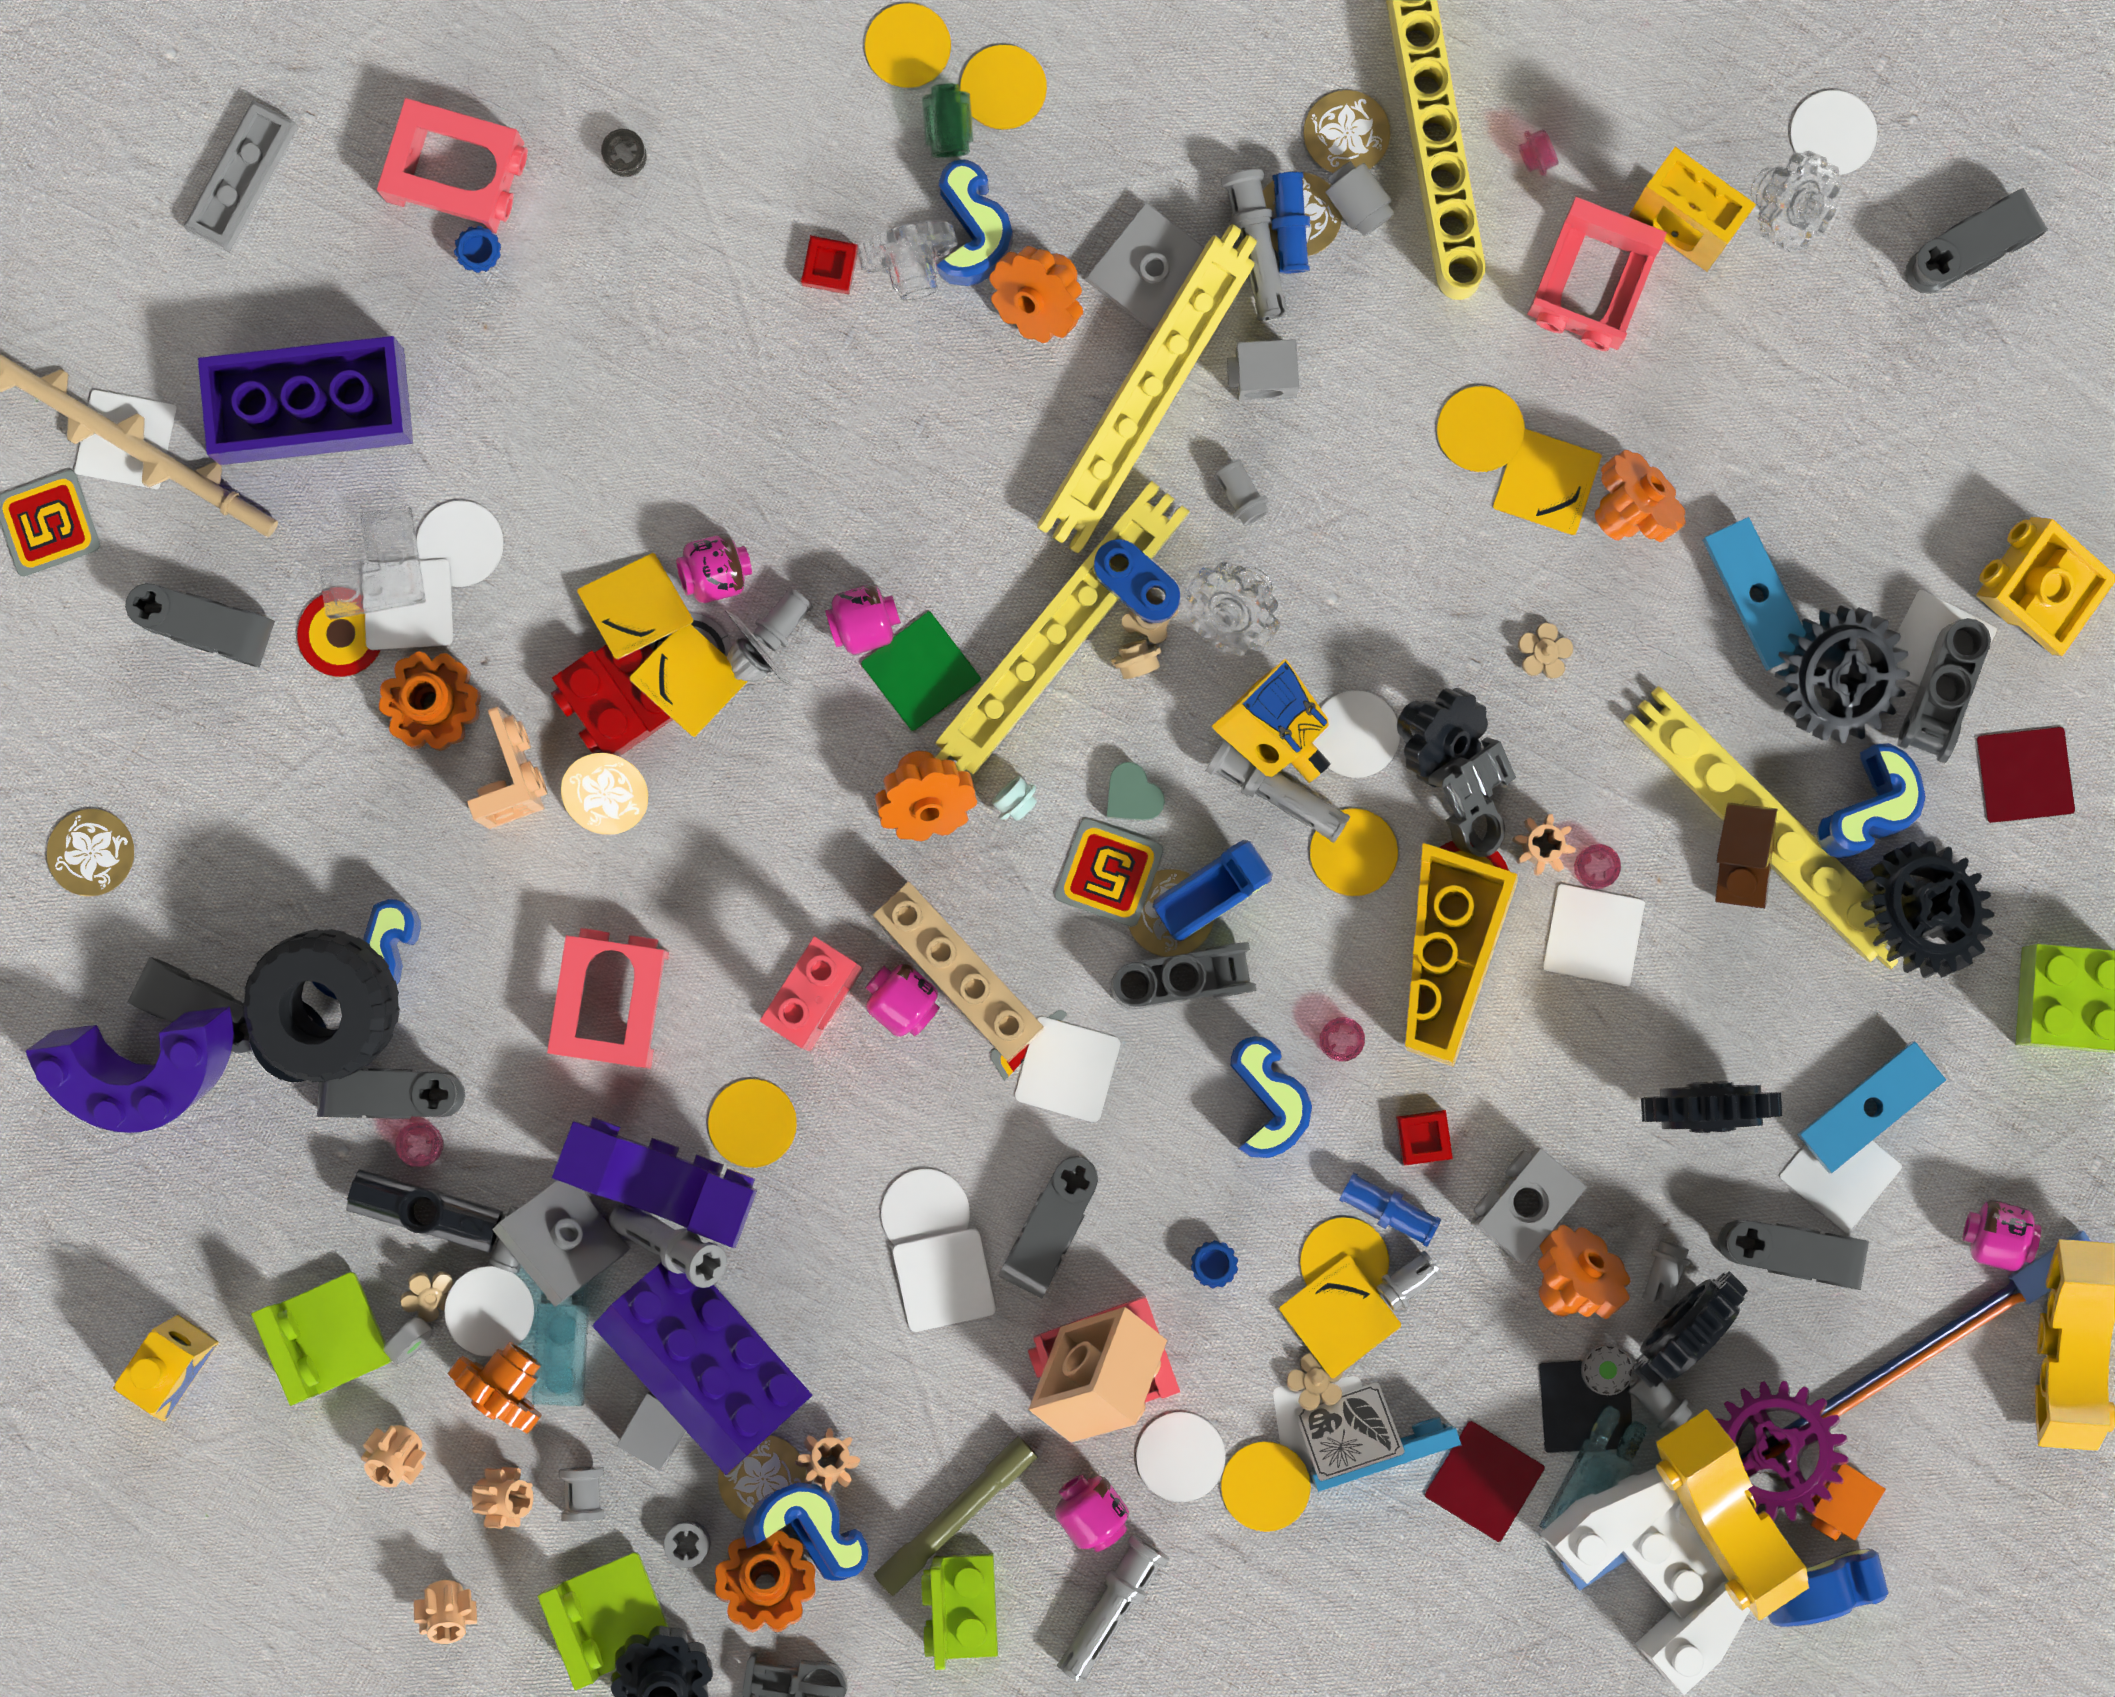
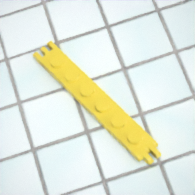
[1037,224,1257,553]
[935,481,1190,774]
[1623,686,1898,969]

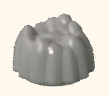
[727,638,771,681]

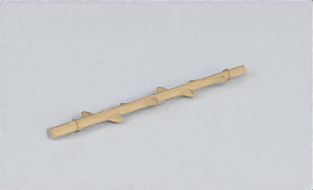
[0,354,278,537]

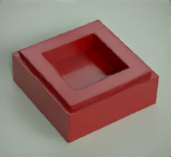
[801,235,859,295]
[1396,1110,1453,1166]

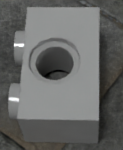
[1473,1148,1587,1264]

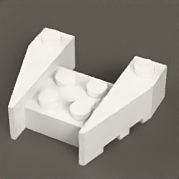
[1540,1468,1788,1695]

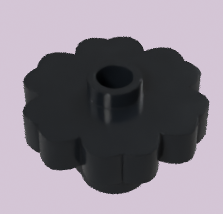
[1397,688,1488,787]
[611,1626,713,1697]

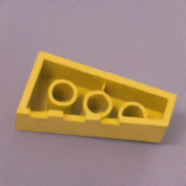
[1405,843,1518,1067]

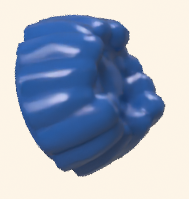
[454,226,501,273]
[1191,1240,1238,1289]

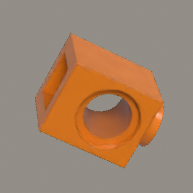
[1802,1464,1886,1541]

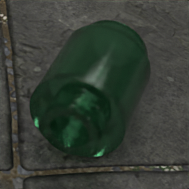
[922,83,974,158]

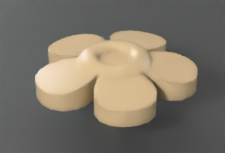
[1518,623,1573,679]
[400,1271,454,1322]
[1287,1353,1343,1411]

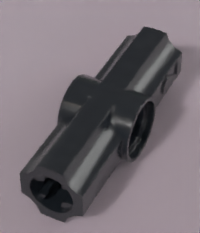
[346,1169,503,1253]

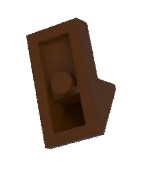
[1715,803,1778,909]

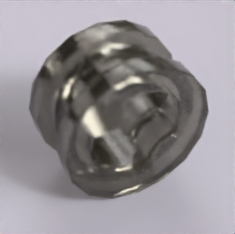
[601,129,647,177]

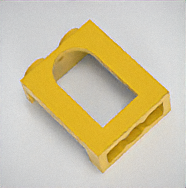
[1628,147,1756,272]

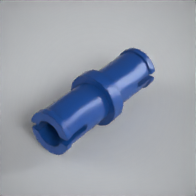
[1272,172,1310,274]
[1339,1172,1441,1247]

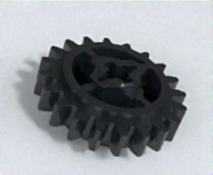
[1774,605,1910,743]
[1861,841,1995,978]
[1641,1081,1782,1133]
[1632,1271,1748,1388]

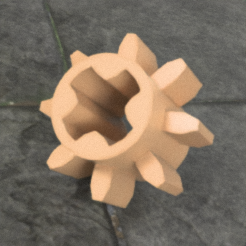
[1512,814,1576,876]
[361,1425,426,1487]
[795,1428,860,1493]
[472,1467,533,1529]
[413,1580,477,1644]

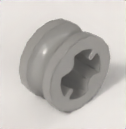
[664,1520,711,1568]

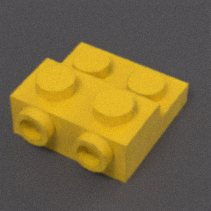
[1976,517,2115,656]

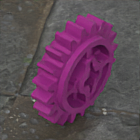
[1715,1381,1849,1522]

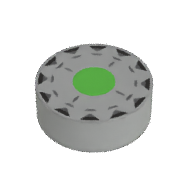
[384,1317,433,1365]
[1581,1345,1633,1395]

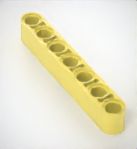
[1386,0,1485,300]

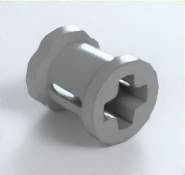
[559,1467,605,1522]

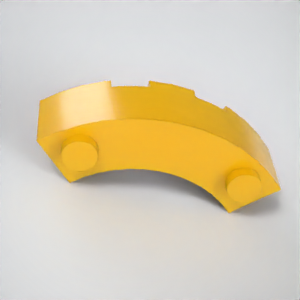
[2035,1239,2115,1451]
[1656,1409,1809,1621]

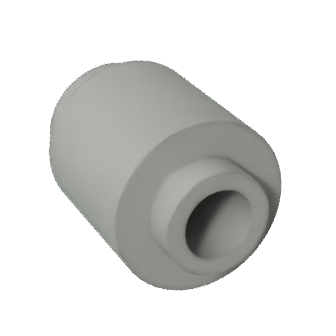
[1325,161,1395,237]

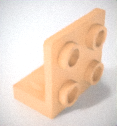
[467,706,548,829]

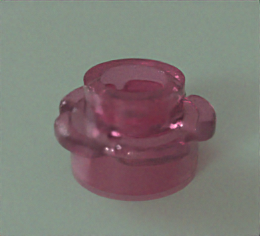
[1518,129,1559,176]

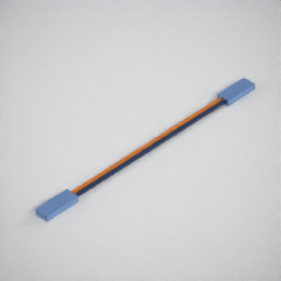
[1560,1231,2090,1591]

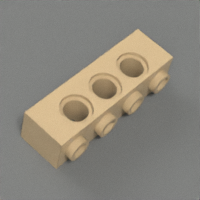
[873,882,1045,1062]

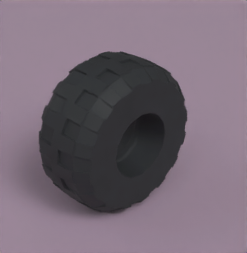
[243,929,400,1082]

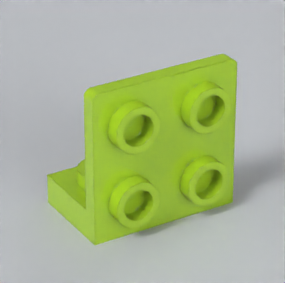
[251,1272,392,1406]
[537,1552,669,1691]
[921,1553,998,1670]

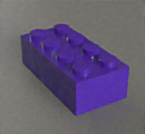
[198,336,414,465]
[592,1261,813,1475]

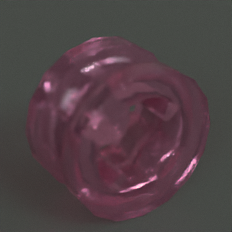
[1574,844,1621,890]
[1319,1017,1365,1062]
[396,1123,444,1167]

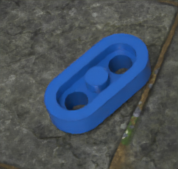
[1094,539,1180,623]

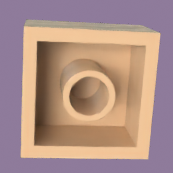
[1028,1307,1167,1442]

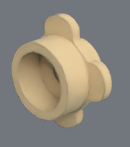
[1122,590,1178,644]
[1111,639,1161,679]

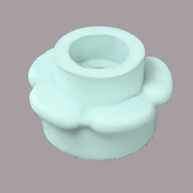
[992,776,1037,821]

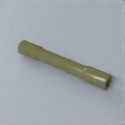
[873,1436,1038,1596]

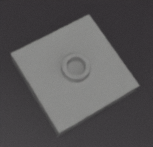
[1086,202,1204,333]
[492,1180,629,1307]

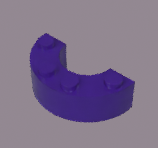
[25,1006,233,1133]
[551,1117,758,1248]

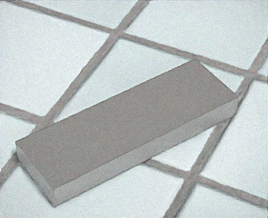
[183,100,298,253]

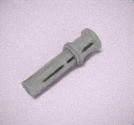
[1220,169,1289,321]
[1205,739,1351,843]
[609,1204,727,1288]
[1057,1534,1169,1683]

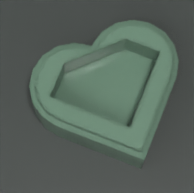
[1107,762,1165,821]

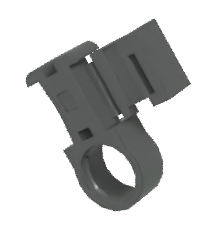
[1429,737,1516,857]
[742,1653,848,1697]

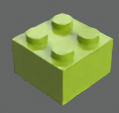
[2015,944,2115,1053]

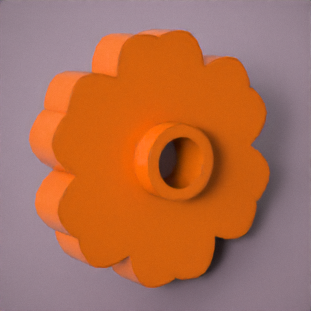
[989,246,1084,343]
[1595,450,1686,542]
[379,651,481,751]
[875,751,977,841]
[1538,1225,1631,1319]
[447,1342,542,1434]
[715,1530,816,1633]

